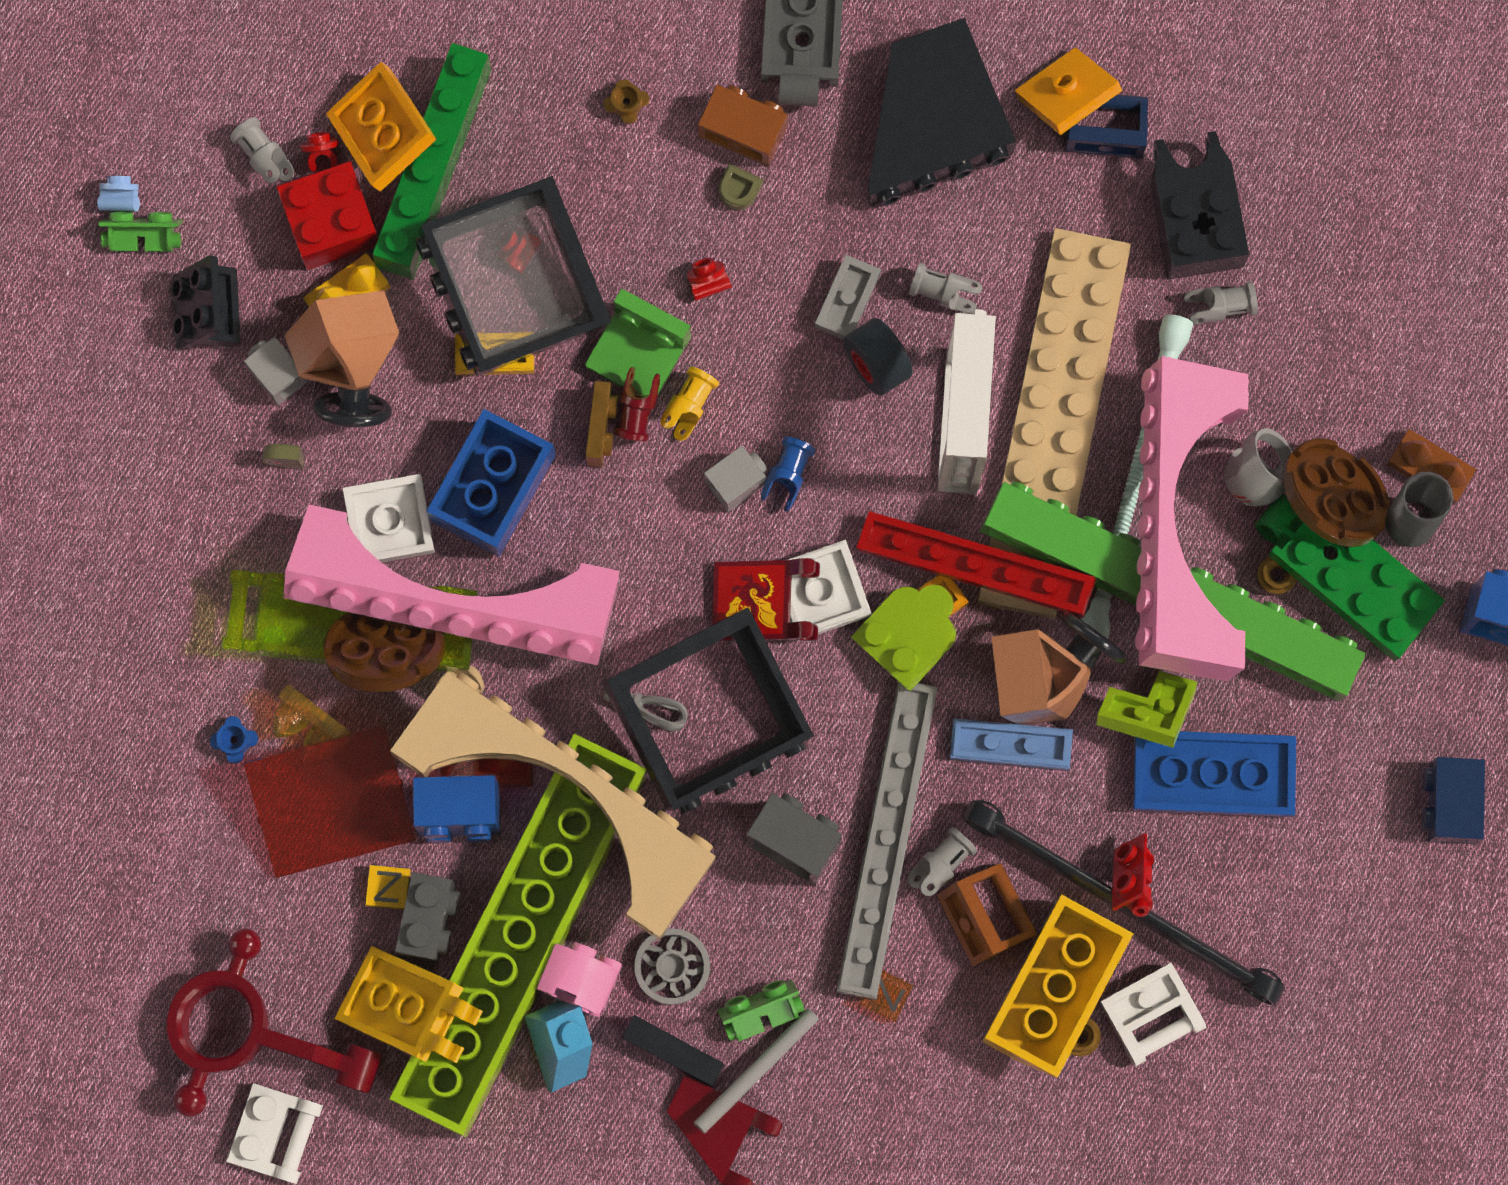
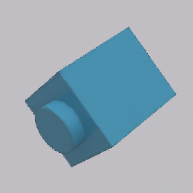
[524,1001,593,1093]

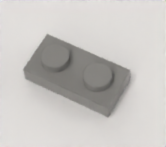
[814,254,881,339]

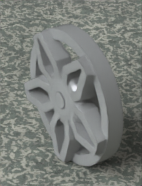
[634,928,710,1005]

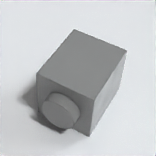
[244,337,309,406]
[704,446,767,512]

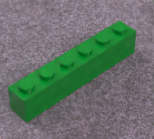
[373,43,491,280]

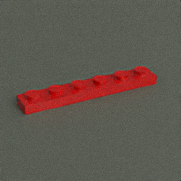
[856,511,1096,618]

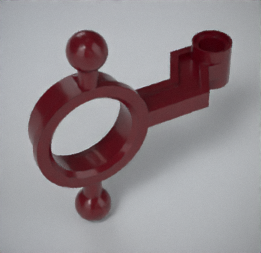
[167,928,383,1117]

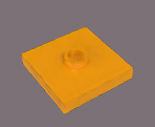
[1014,47,1122,135]

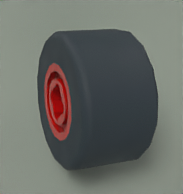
[843,318,913,396]

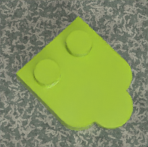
[851,585,956,691]

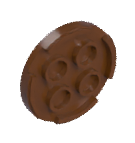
[1282,438,1390,547]
[323,612,445,692]

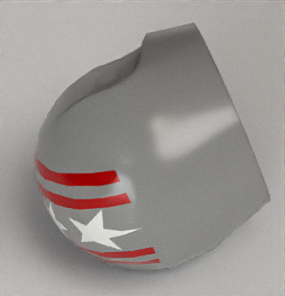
[1224,428,1293,506]

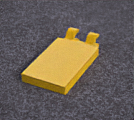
[334,946,483,1063]

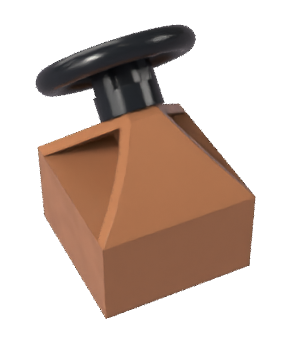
[284,290,400,428]
[991,611,1128,725]

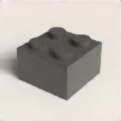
[747,793,842,886]

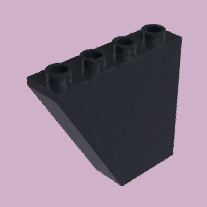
[867,18,1016,206]

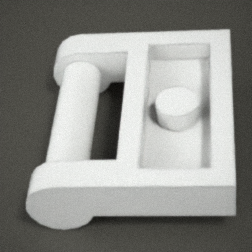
[1100,963,1206,1067]
[227,1083,323,1184]

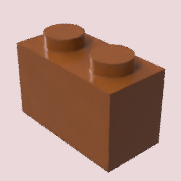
[698,84,788,167]

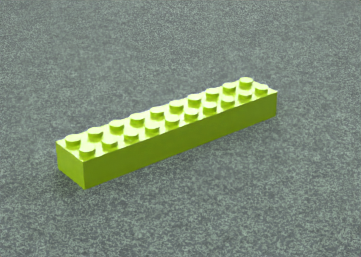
[389,734,648,1138]

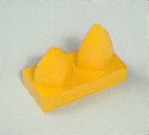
[303,253,391,307]

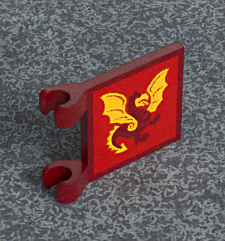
[712,558,820,641]

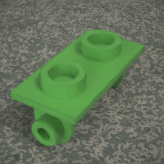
[99,211,183,252]
[717,979,805,1042]

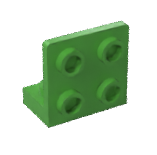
[586,288,691,396]

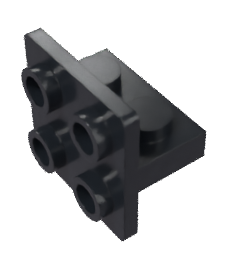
[170,255,241,350]

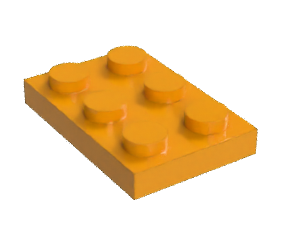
[326,62,436,192]

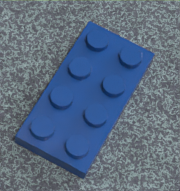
[1133,731,1296,817]

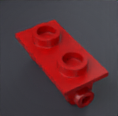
[1112,833,1154,917]

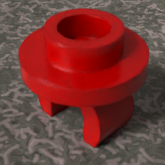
[300,132,339,172]

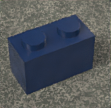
[1422,757,1485,844]

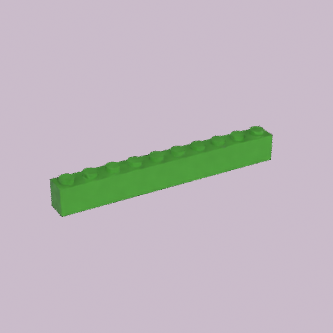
[979,482,1366,701]

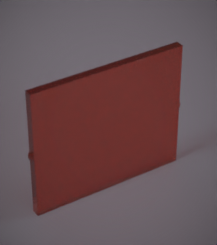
[244,725,416,878]

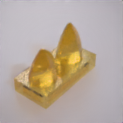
[273,684,355,768]

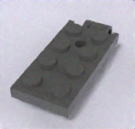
[761,0,843,107]

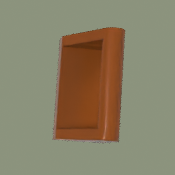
[937,863,1038,967]

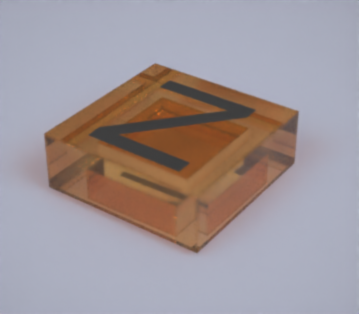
[859,970,913,1023]

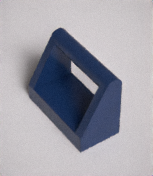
[1066,94,1148,159]

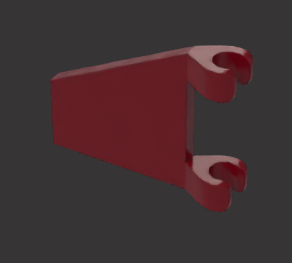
[667,1075,783,1185]

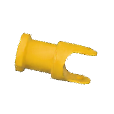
[660,366,719,441]

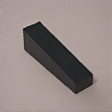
[622,1015,724,1087]

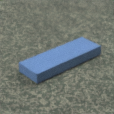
[949,718,1073,771]

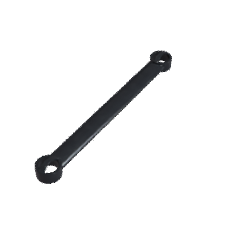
[961,800,1285,1006]

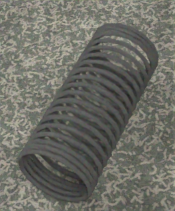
[1386,472,1453,547]

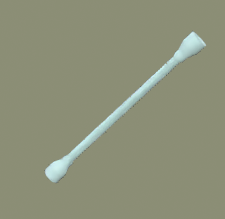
[1076,314,1193,639]

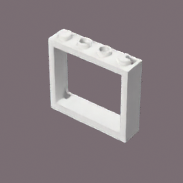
[937,309,996,495]

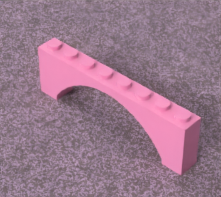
[1135,356,1248,681]
[283,505,620,665]

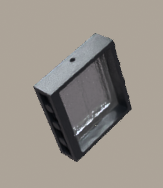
[415,176,612,377]

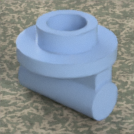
[97,176,140,212]

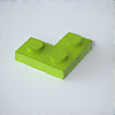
[1096,671,1197,748]

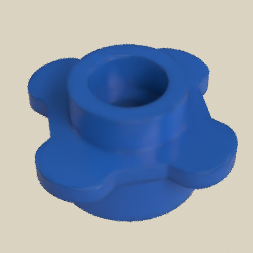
[210,716,258,764]

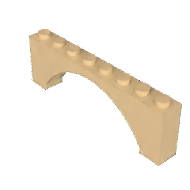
[390,671,716,941]

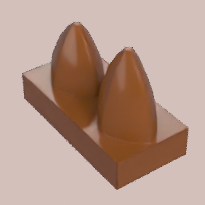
[1386,429,1477,505]

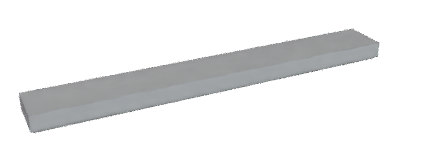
[836,681,938,1001]

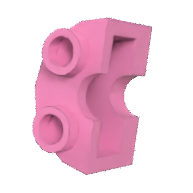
[537,942,623,1017]

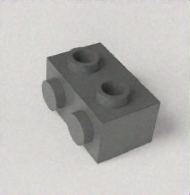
[395,872,460,965]

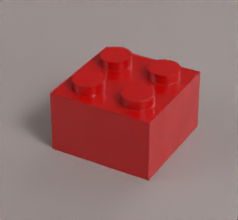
[276,161,378,270]

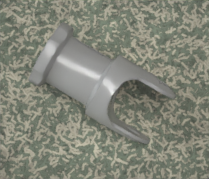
[230,117,294,183]
[909,262,982,313]
[1184,281,1258,324]
[908,827,977,896]

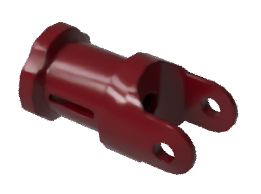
[614,367,660,442]

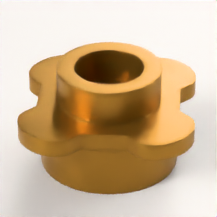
[604,79,650,124]

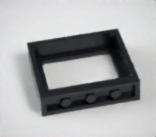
[601,607,814,814]

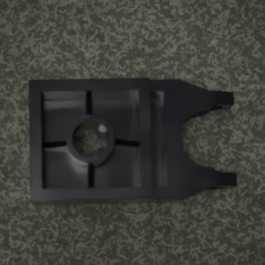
[1151,131,1250,280]

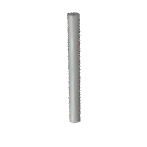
[693,1008,819,1134]

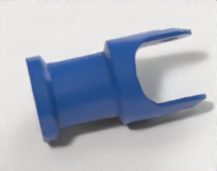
[761,436,816,512]

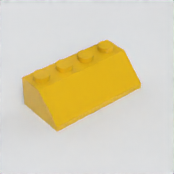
[982,894,1134,1078]

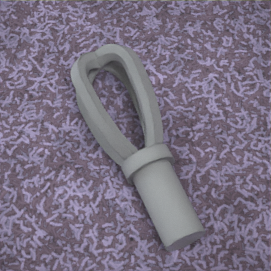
[603,691,688,732]

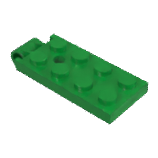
[1254,494,1445,662]

